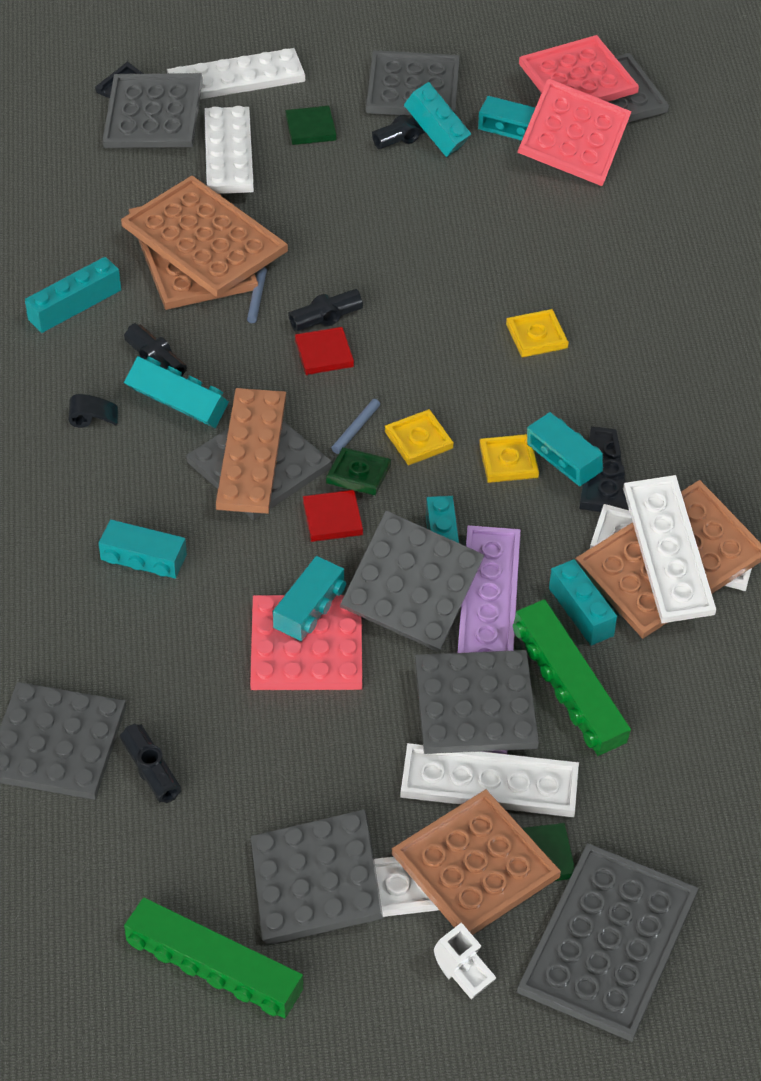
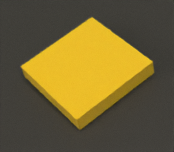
[506,309,569,357]
[385,409,454,465]
[479,434,539,483]

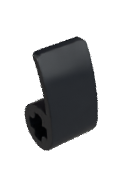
[68,394,118,428]

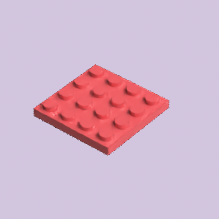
[519,35,639,102]
[517,78,632,186]
[250,595,362,690]

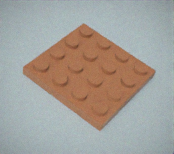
[392,789,561,935]

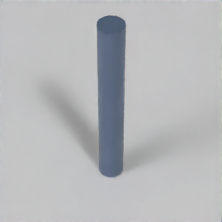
[247,267,267,323]
[331,399,380,454]

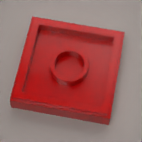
[295,327,354,375]
[303,490,363,542]

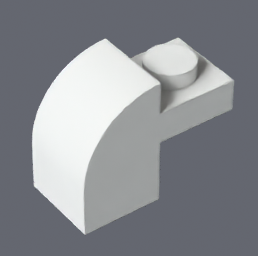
[434,922,496,1000]

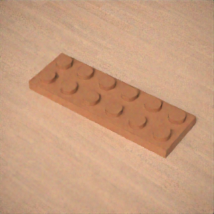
[216,388,286,514]

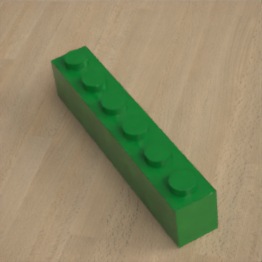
[513,599,631,756]
[124,897,303,1019]

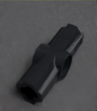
[372,115,425,150]
[288,289,363,332]
[124,323,187,377]
[120,723,181,803]

